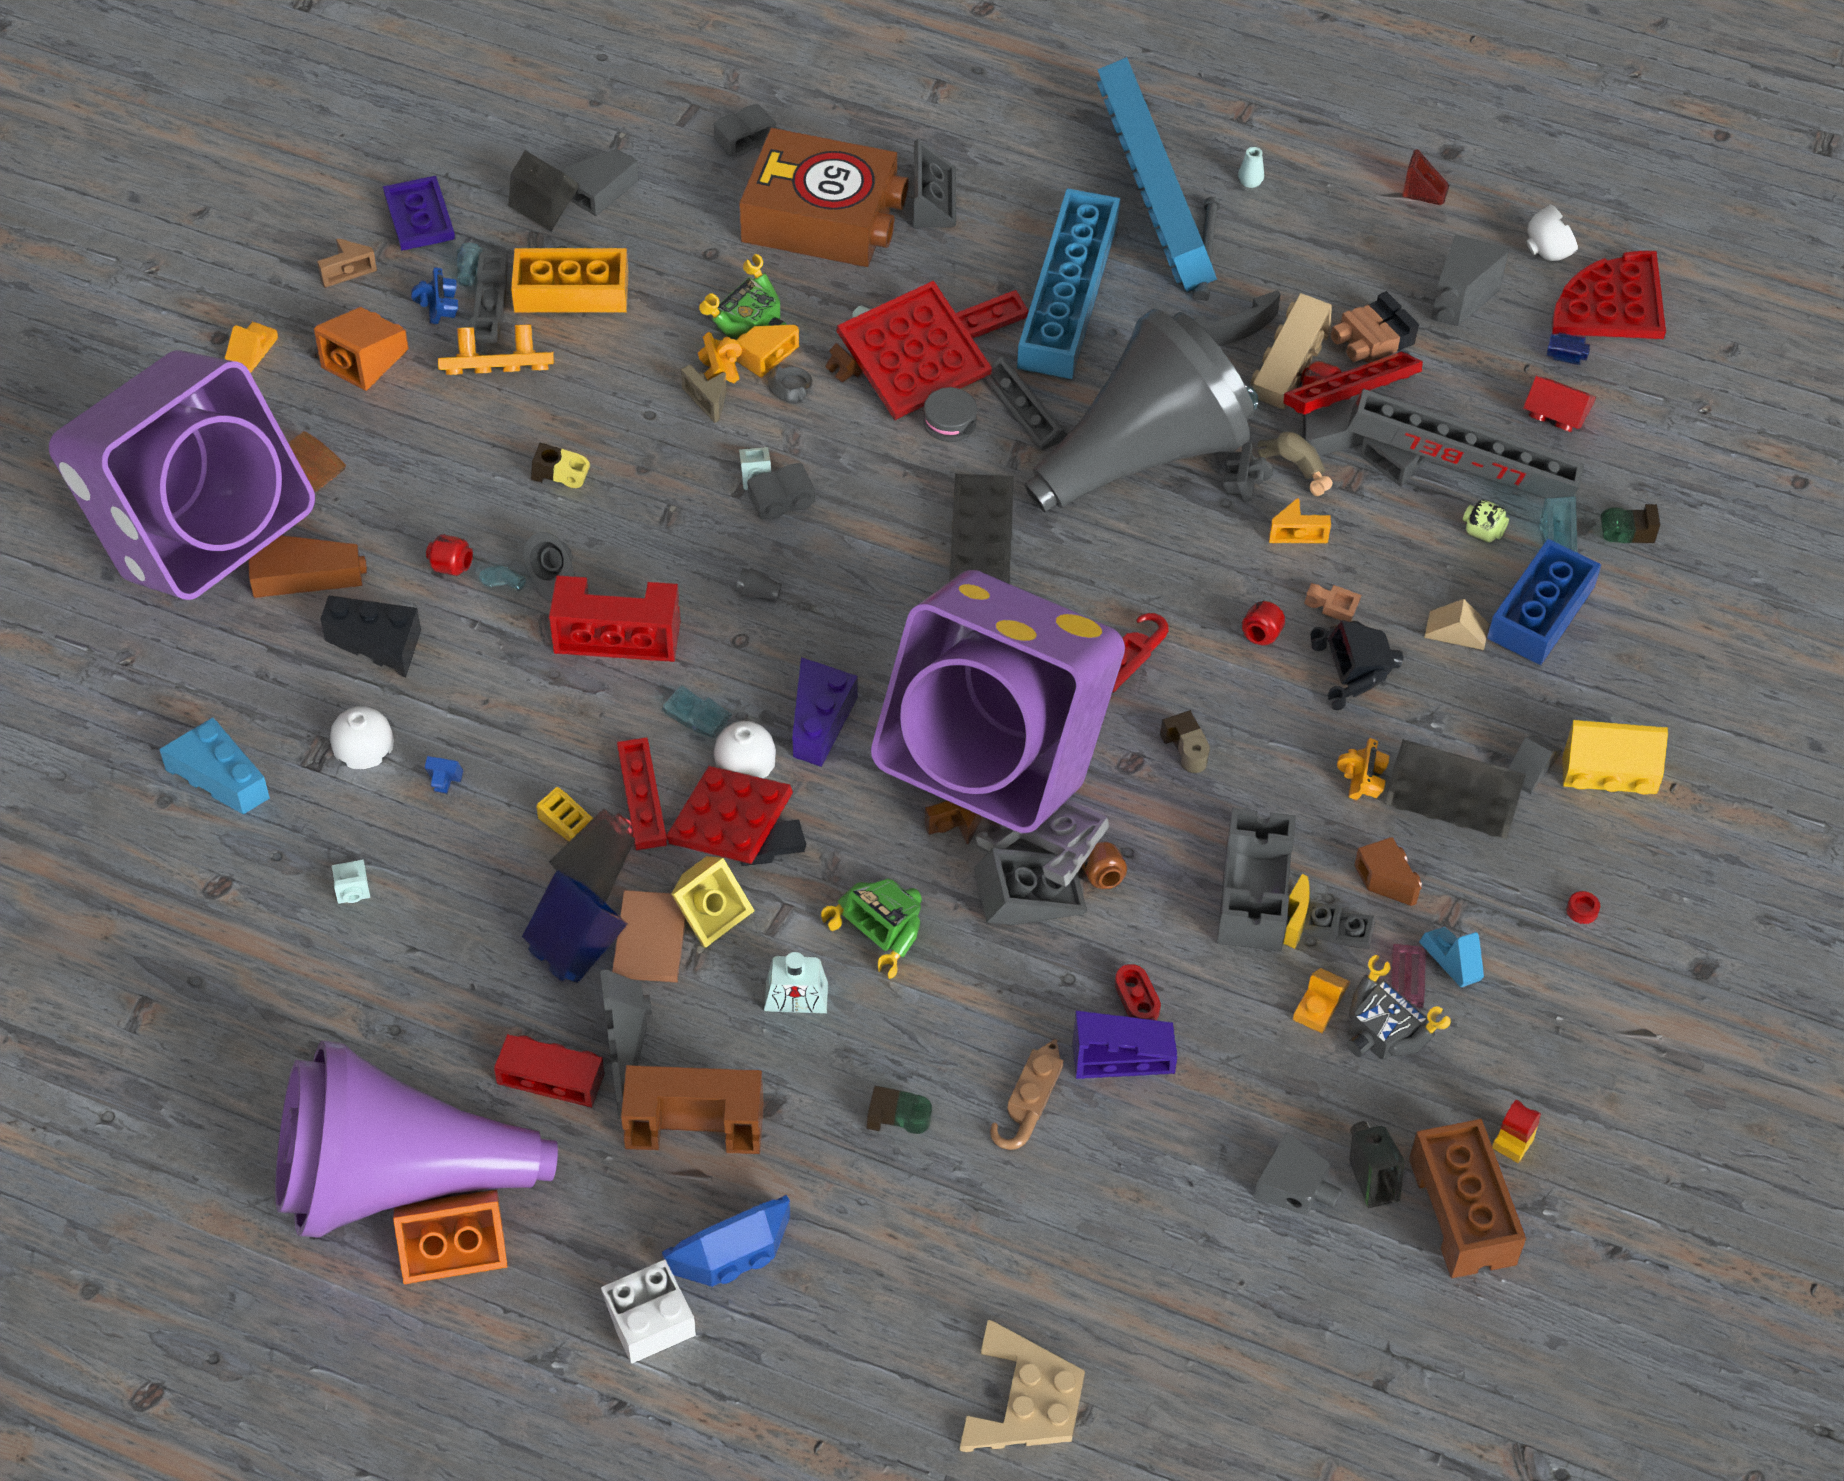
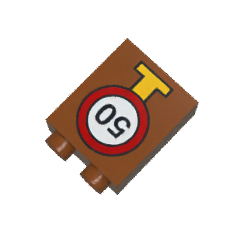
[740,128,909,267]

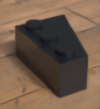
[320,595,421,678]

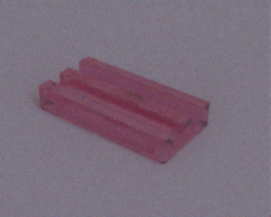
[1391,944,1426,1008]

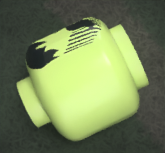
[1463,499,1509,543]

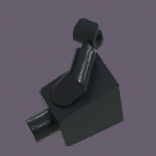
[1310,620,1403,710]

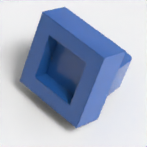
[425,756,463,794]

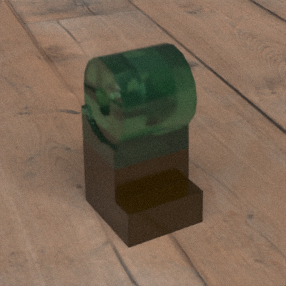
[1600,504,1661,543]
[867,1085,932,1134]

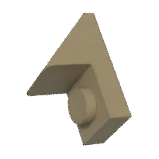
[681,364,727,423]

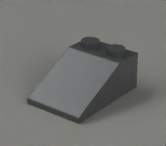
[974,848,1087,925]

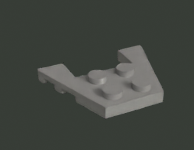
[975,800,1109,887]

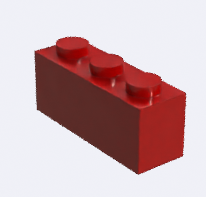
[494,1034,605,1108]

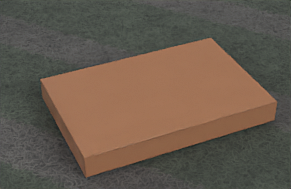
[612,890,686,983]

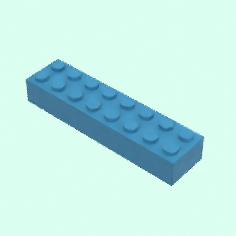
[1017,188,1120,379]

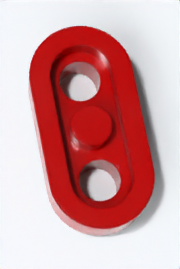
[1115,964,1161,1020]

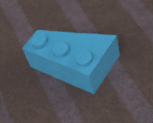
[159,718,270,815]

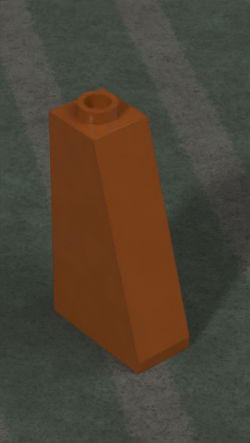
[249,535,367,598]

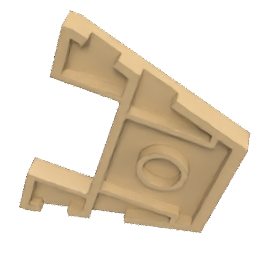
[960,1320,1085,1452]

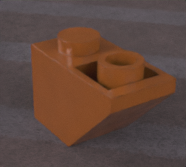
[1354,837,1422,906]

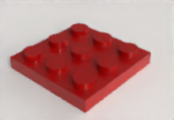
[666,766,793,864]

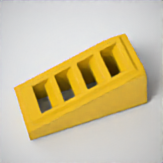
[536,787,602,853]

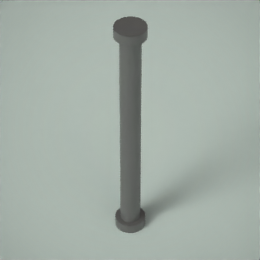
[1193,197,1221,301]

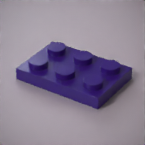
[383,176,455,251]

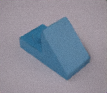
[1419,927,1484,988]

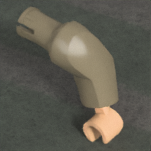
[1257,432,1332,496]

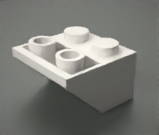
[601,1260,696,1364]

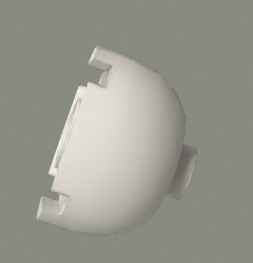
[1526,204,1578,261]
[330,706,394,769]
[714,721,776,778]

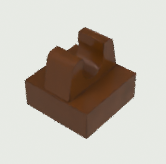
[825,343,863,382]

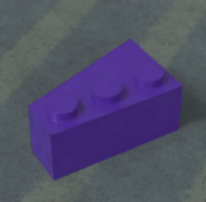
[792,657,858,767]
[1072,1011,1177,1079]

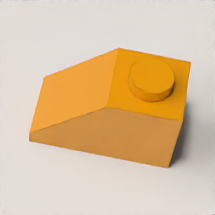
[736,325,799,378]

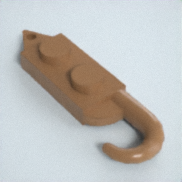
[990,1039,1064,1150]

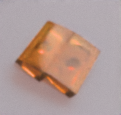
[288,431,346,493]

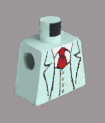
[764,952,828,1013]

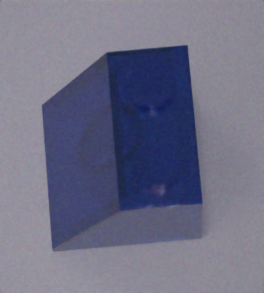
[522,870,628,983]

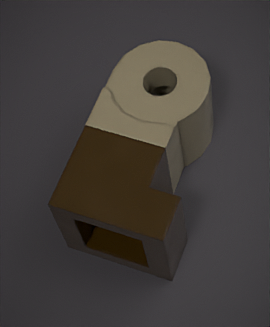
[1160,710,1210,773]

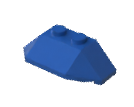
[661,1195,790,1287]

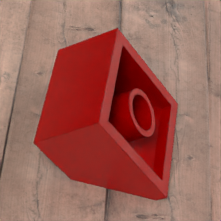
[1523,376,1597,432]

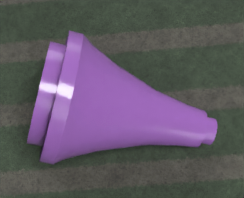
[275,1040,558,1238]

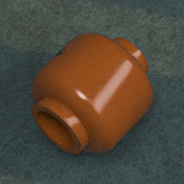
[1082,842,1127,889]

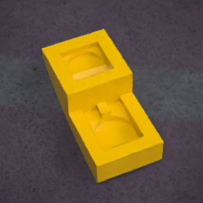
[1283,874,1310,949]

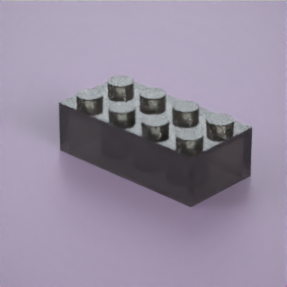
[1385,739,1526,839]

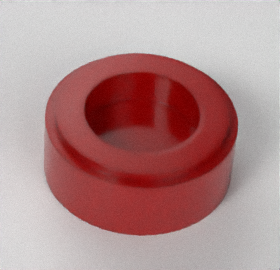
[1566,891,1600,924]

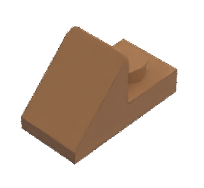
[317,239,377,288]

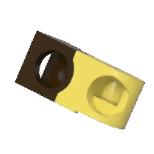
[531,442,590,488]

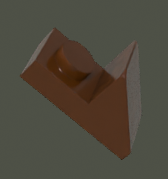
[925,801,983,845]

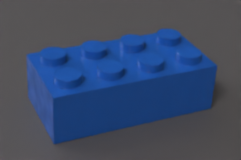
[1487,539,1602,665]

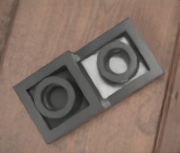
[1303,902,1375,949]

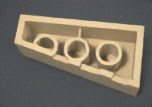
[1250,293,1332,410]

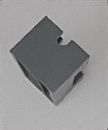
[1217,808,1296,952]

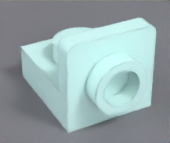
[739,447,771,490]
[332,859,370,904]

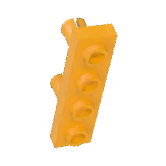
[438,324,555,375]

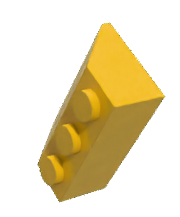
[1562,720,1668,794]

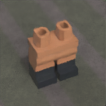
[1330,291,1419,363]

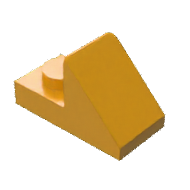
[225,321,278,373]
[1269,498,1331,543]
[1293,968,1350,1034]

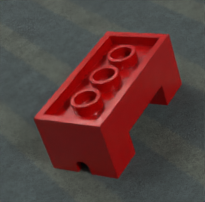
[549,575,681,662]

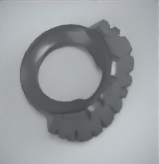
[767,365,813,403]

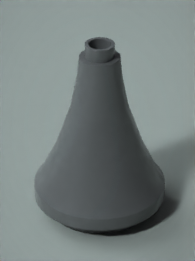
[1024,309,1254,512]

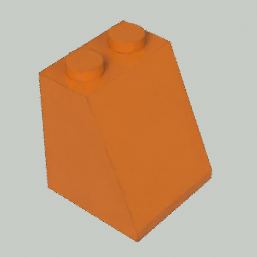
[314,307,409,391]

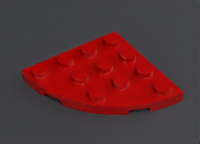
[1552,251,1666,339]

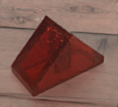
[1403,149,1450,205]

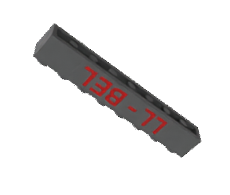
[1347,389,1584,505]

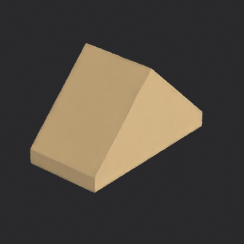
[1424,599,1489,650]

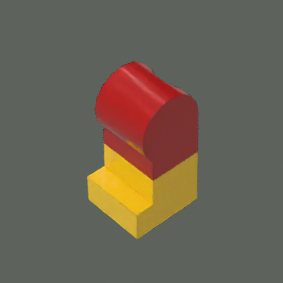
[1492,1099,1541,1163]

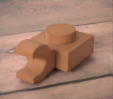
[1304,583,1362,622]

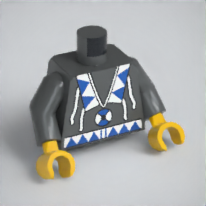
[1347,955,1450,1059]

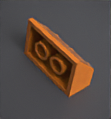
[393,1189,508,1284]

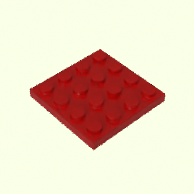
[836,280,993,420]

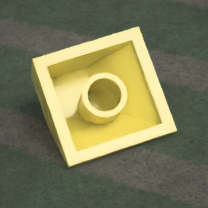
[671,856,754,948]

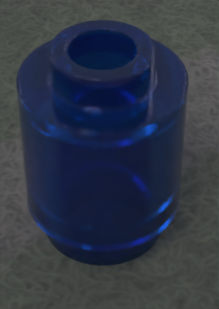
[1547,332,1591,365]

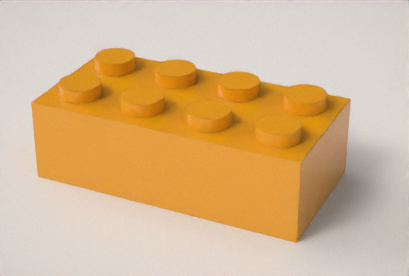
[511,248,629,313]

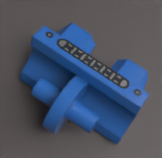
[411,267,458,324]

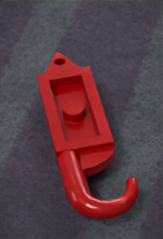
[1112,613,1169,693]

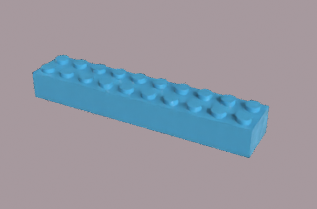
[1097,57,1217,292]

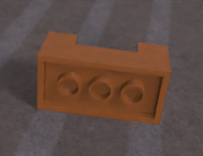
[621,1065,764,1154]
[1409,1119,1526,1279]

